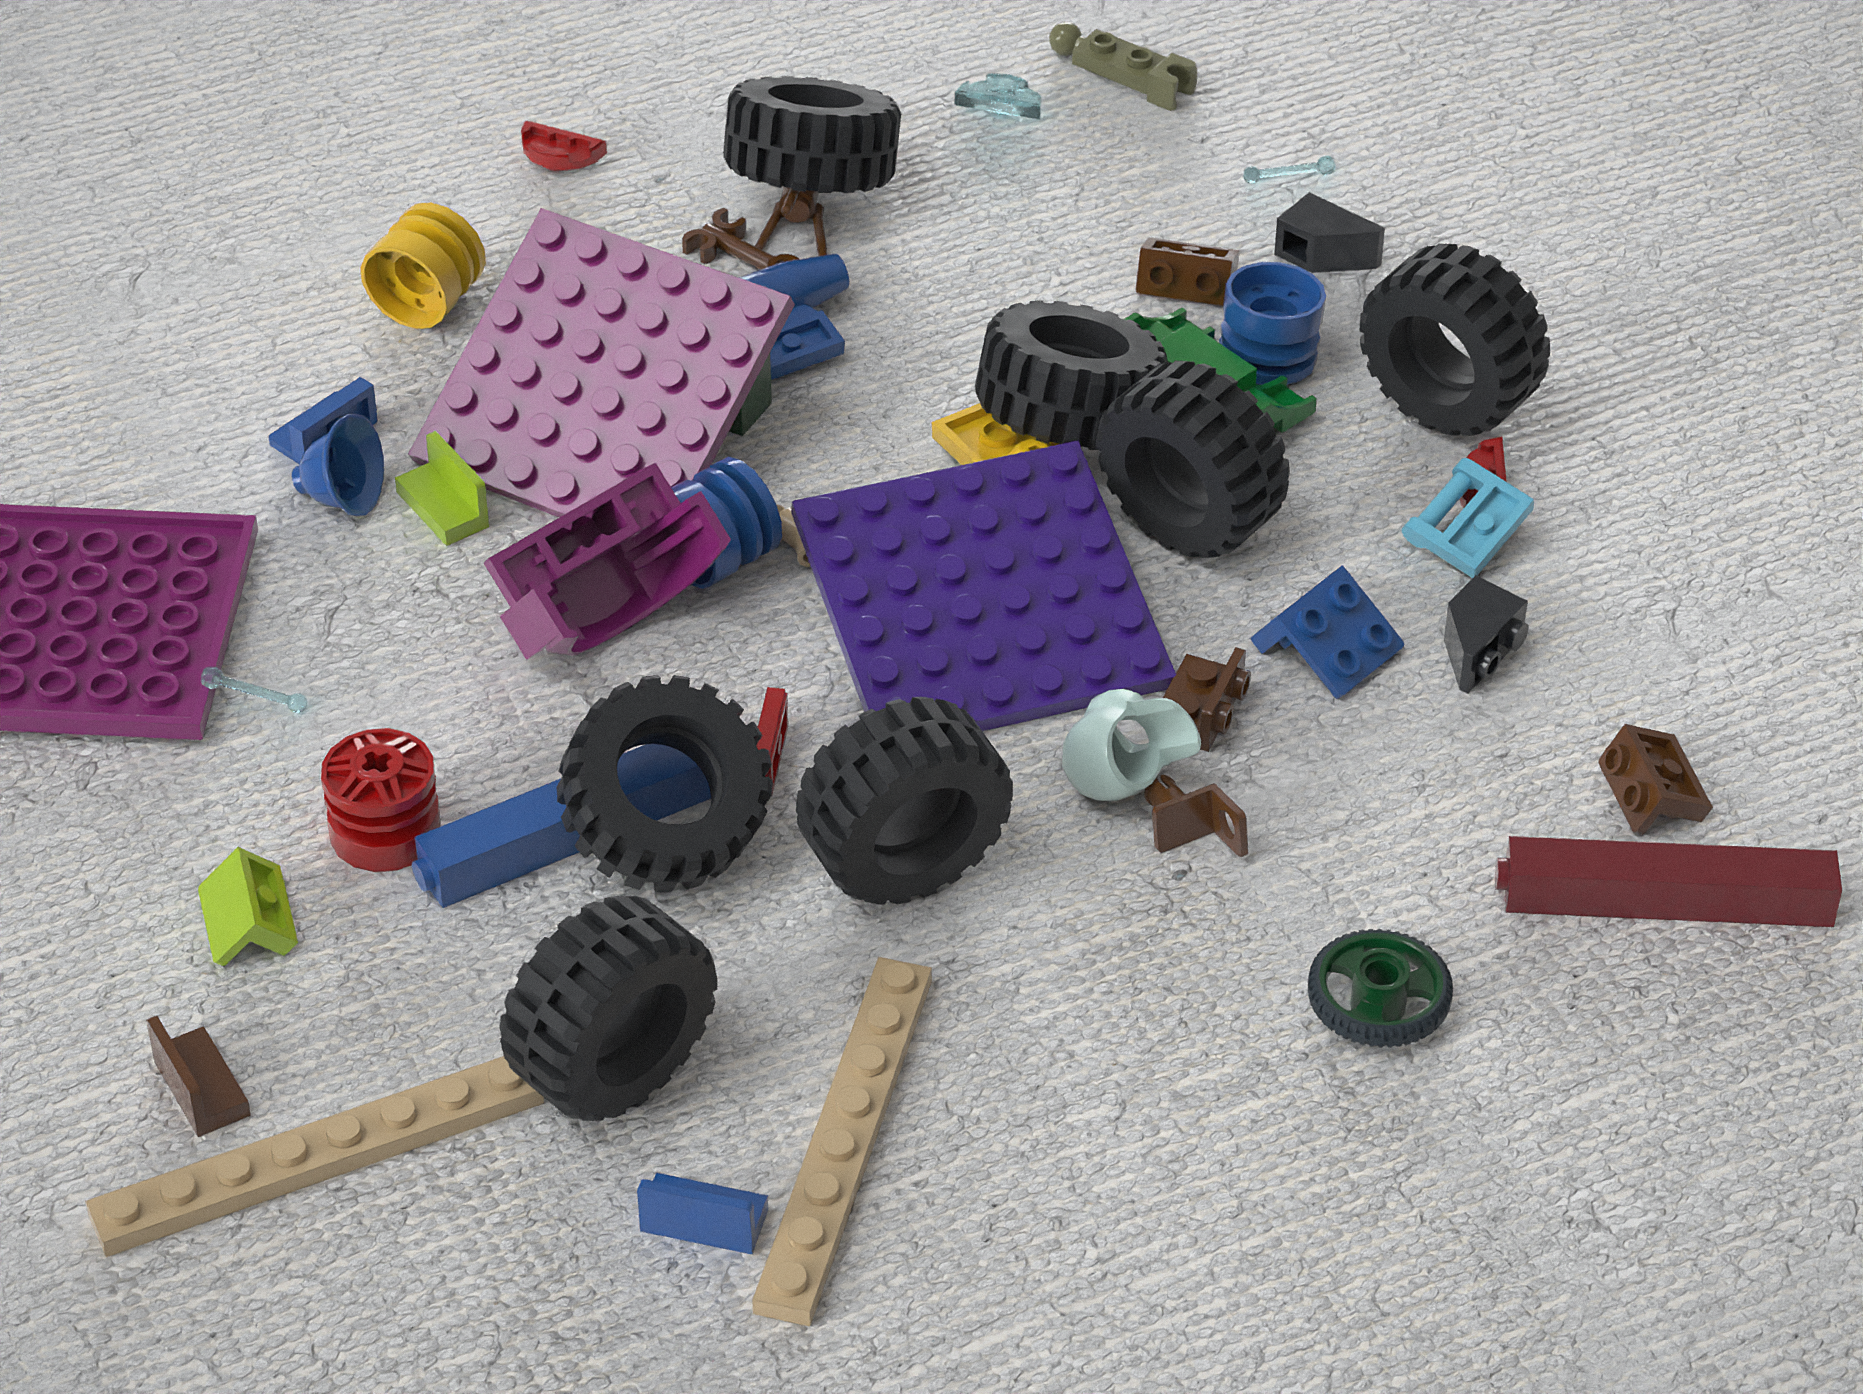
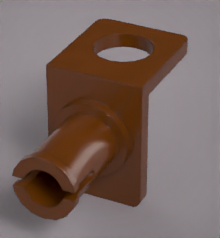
[1144,774,1248,857]

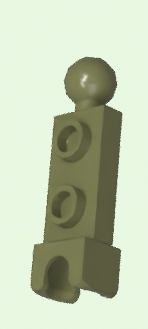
[1049,21,1197,111]

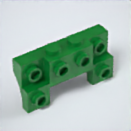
[1124,307,1317,433]

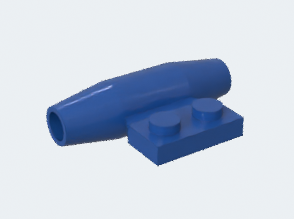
[738,254,850,380]

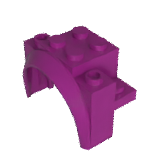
[483,462,731,660]

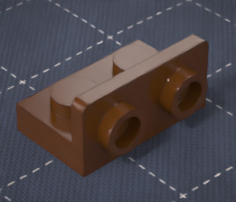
[1135,237,1240,306]
[1163,647,1251,752]
[1598,724,1713,834]

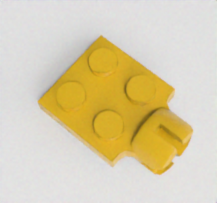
[931,403,1059,465]

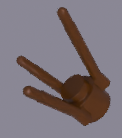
[755,187,827,256]

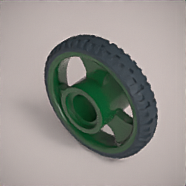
[1308,929,1453,1048]

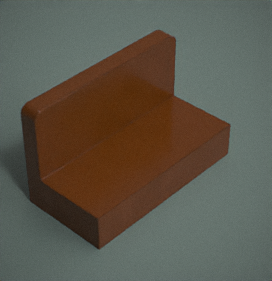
[146,1015,251,1137]

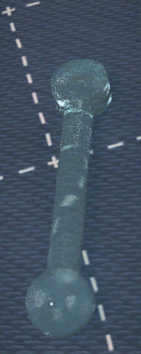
[1243,156,1336,184]
[201,666,308,713]

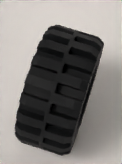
[723,76,901,193]
[1359,243,1550,436]
[975,300,1168,450]
[1096,361,1290,558]
[557,675,773,893]
[796,697,1013,905]
[499,896,718,1121]

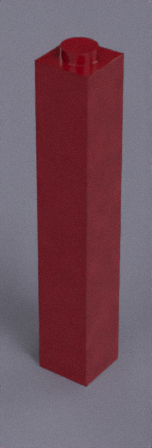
[1495,836,1842,927]

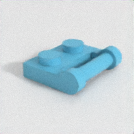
[1401,458,1534,578]

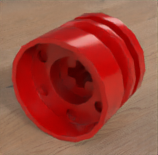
[321,728,441,872]

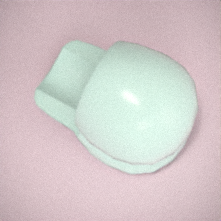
[1062,689,1201,802]

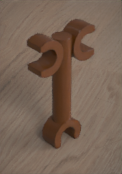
[682,208,799,270]

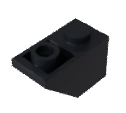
[1274,192,1385,273]
[1444,575,1529,694]

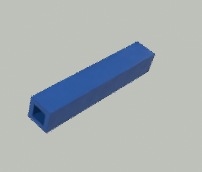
[412,744,711,908]

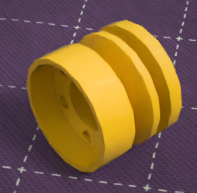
[360,202,486,329]

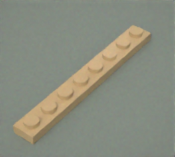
[752,957,932,1326]
[85,1056,544,1257]

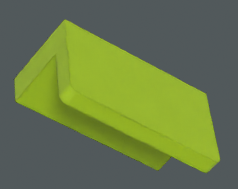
[395,431,489,546]
[198,847,298,966]

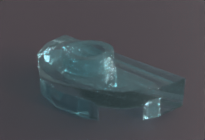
[954,73,1041,120]

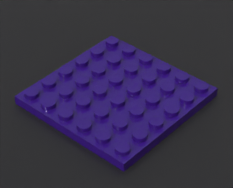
[791,441,1176,731]

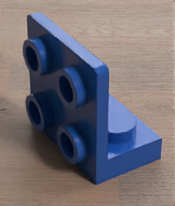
[1249,565,1404,698]

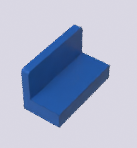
[268,377,378,464]
[637,1173,768,1255]

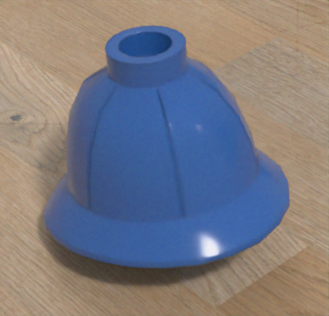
[292,414,384,516]

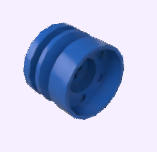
[1219,262,1326,385]
[671,457,782,589]

